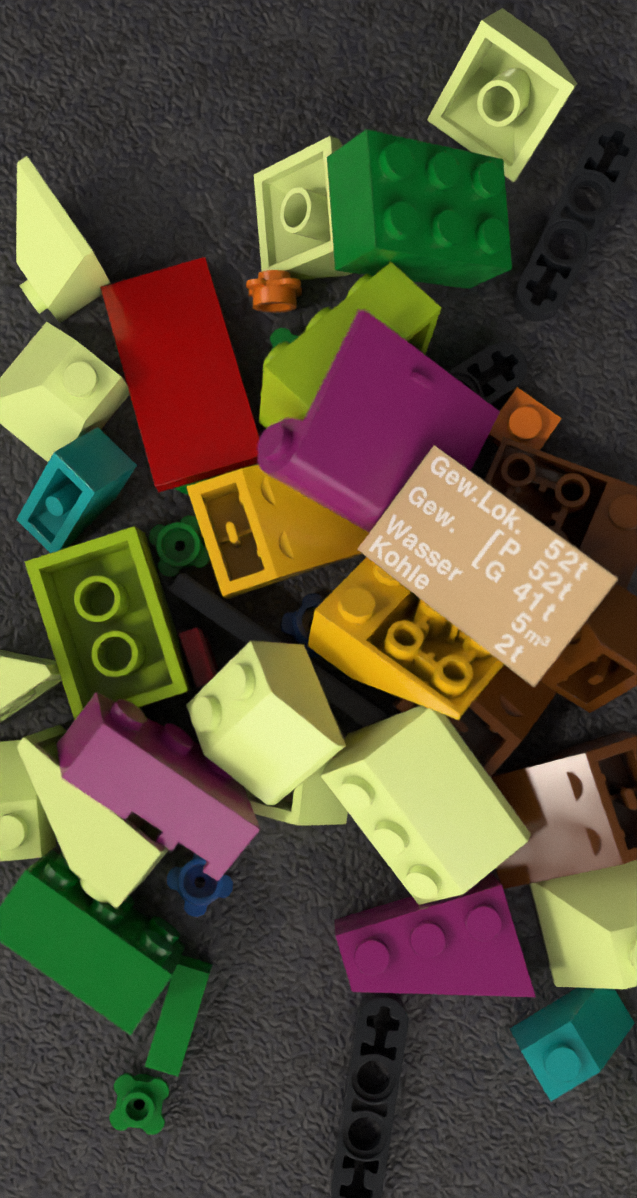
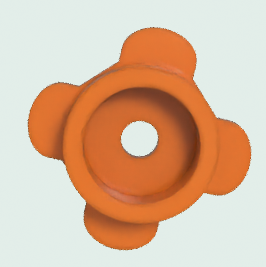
[246,270,302,313]

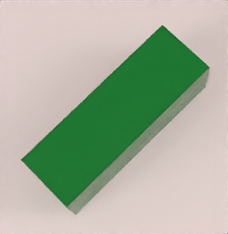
[144,955,213,1077]

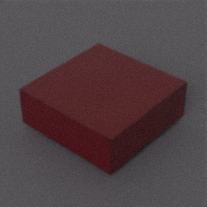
[179,627,220,687]

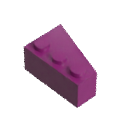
[56,692,260,881]
[334,872,536,997]

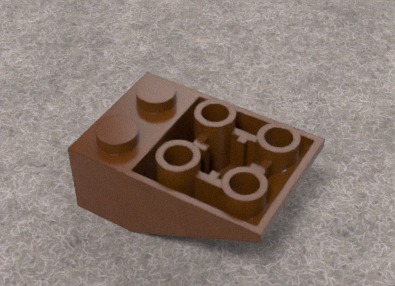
[484,437,637,589]
[540,583,637,713]
[392,664,557,776]
[490,730,637,889]

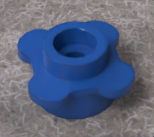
[167,853,233,917]

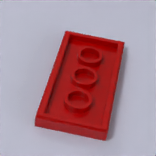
[100,257,260,492]

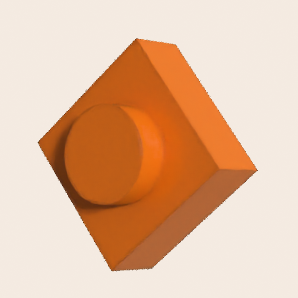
[487,387,562,450]

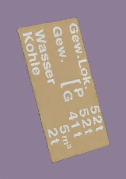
[357,445,618,687]

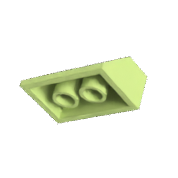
[320,705,531,905]

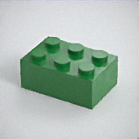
[327,129,512,289]
[0,850,186,1035]

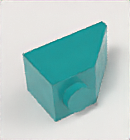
[16,427,137,553]
[509,987,634,1101]

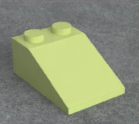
[16,725,169,908]

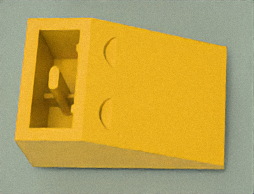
[187,464,369,599]
[307,557,504,719]

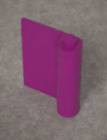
[258,310,500,533]

